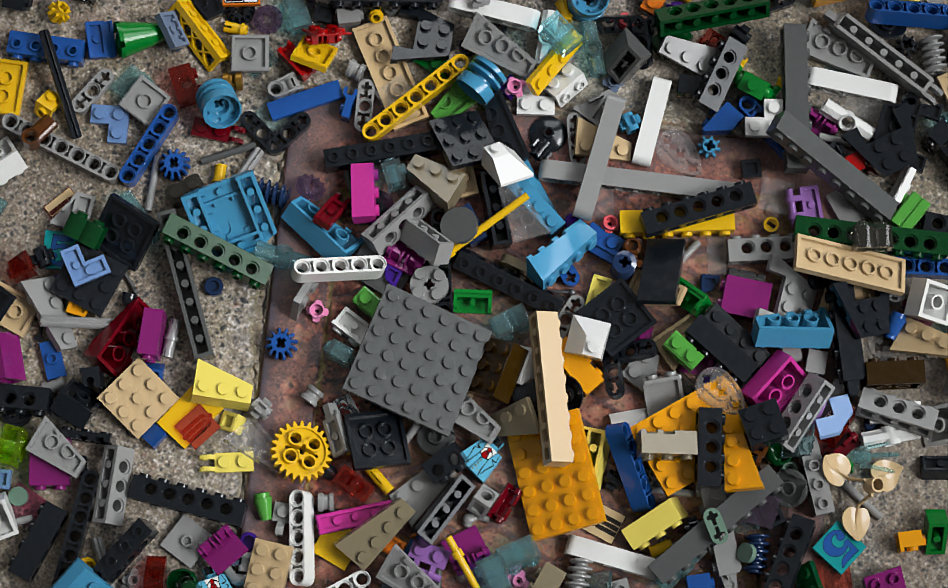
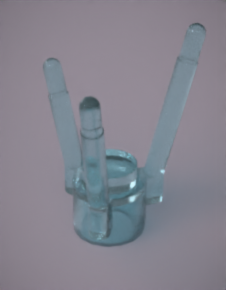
[855,441,900,473]

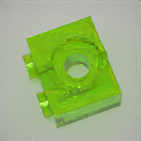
[0,423,29,470]

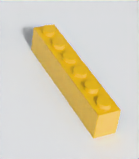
[618,208,735,239]

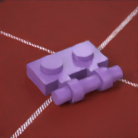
[785,185,824,228]
[408,540,451,583]

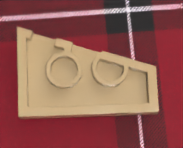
[889,317,948,358]

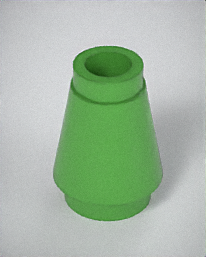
[253,492,272,521]

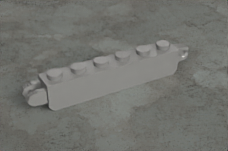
[823,9,944,105]
[694,471,742,588]

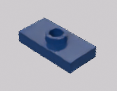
[39,340,67,381]

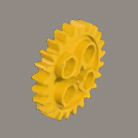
[269,421,332,484]

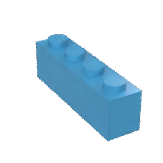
[502,160,566,240]
[281,196,365,268]
[526,219,597,290]
[751,307,834,349]

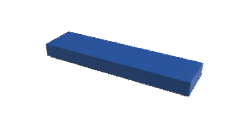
[266,80,344,122]

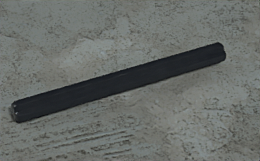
[39,29,82,139]

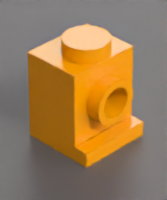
[895,530,926,553]

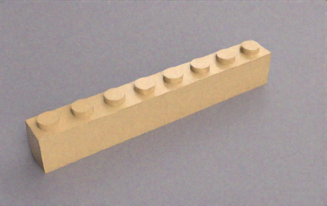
[528,311,574,467]

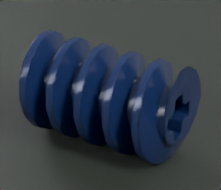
[255,175,292,208]
[610,251,637,281]
[742,534,770,575]

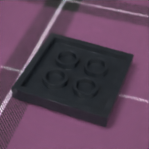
[426,110,495,171]
[98,193,161,272]
[49,241,128,318]
[576,277,657,358]
[343,410,411,472]

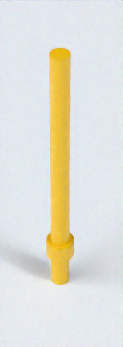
[450,192,530,259]
[445,535,481,588]

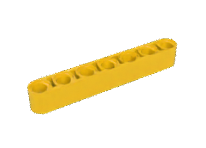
[362,54,469,142]

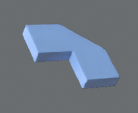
[815,394,853,440]

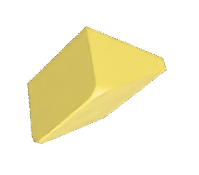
[219,410,246,436]

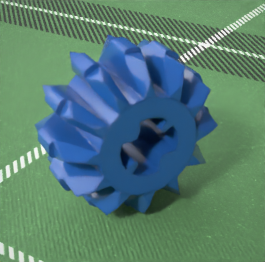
[158,148,191,181]
[265,328,298,361]

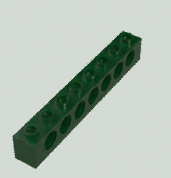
[792,215,948,262]

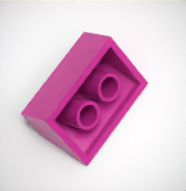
[739,349,807,413]

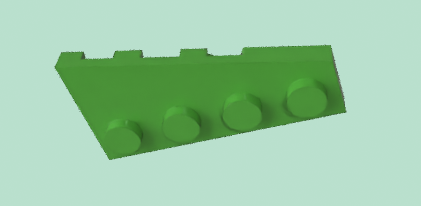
[430,54,493,119]

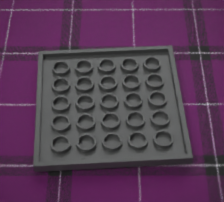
[341,284,492,437]

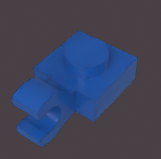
[339,86,358,123]

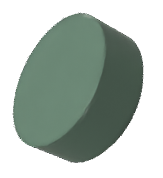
[8,486,29,507]
[737,543,757,563]

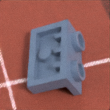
[154,10,190,52]

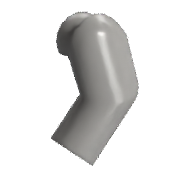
[462,512,490,528]
[223,566,247,586]

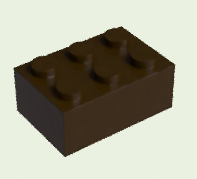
[468,338,529,404]
[861,357,926,391]

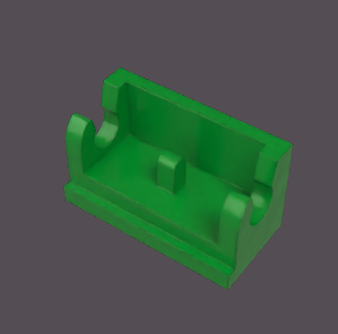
[679,277,712,318]
[453,289,492,315]

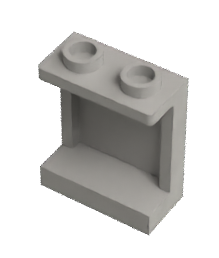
[641,370,684,417]

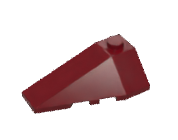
[83,296,149,379]

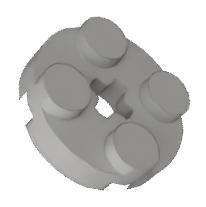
[410,266,449,304]

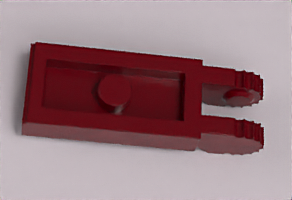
[191,117,246,145]
[312,191,351,231]

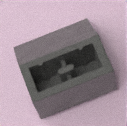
[603,28,652,85]

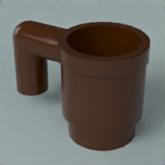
[621,238,643,270]

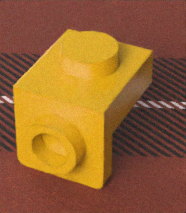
[33,88,61,118]

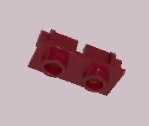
[820,428,861,457]
[487,482,523,524]

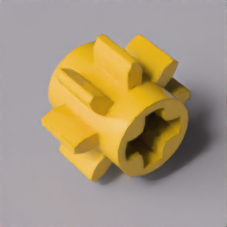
[47,0,71,25]

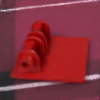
[302,24,352,45]

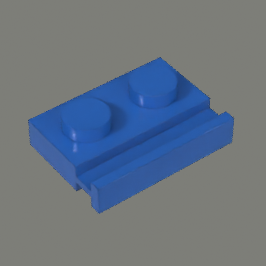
[84,20,117,60]
[587,222,625,265]

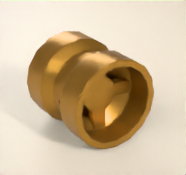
[222,72,243,91]

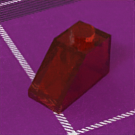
[6,250,38,283]
[143,556,167,588]

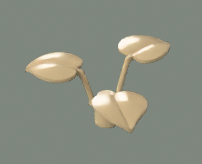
[822,453,903,541]

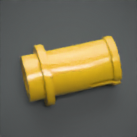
[555,0,573,25]
[369,7,384,23]
[223,20,248,35]
[211,163,227,183]
[648,538,673,558]

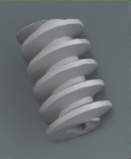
[919,34,948,76]
[564,558,594,588]

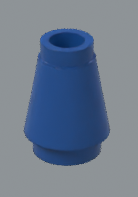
[884,310,907,341]

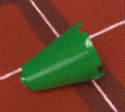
[113,21,164,59]

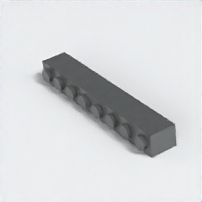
[780,23,812,174]
[766,110,899,225]
[156,208,216,362]
[647,464,784,585]

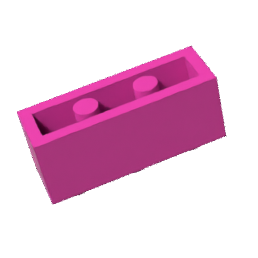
[351,163,380,224]

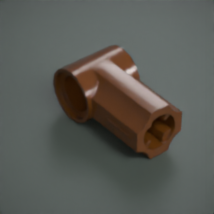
[21,114,58,151]

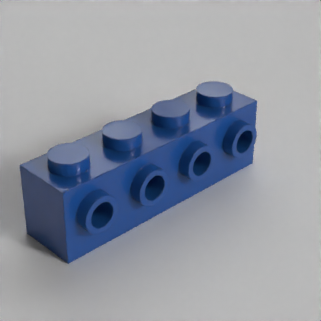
[6,30,87,69]

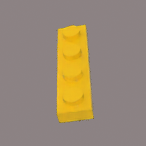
[525,29,583,96]

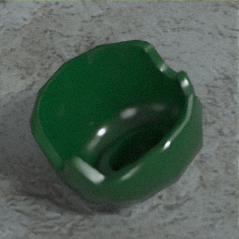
[765,444,792,466]
[166,568,198,588]

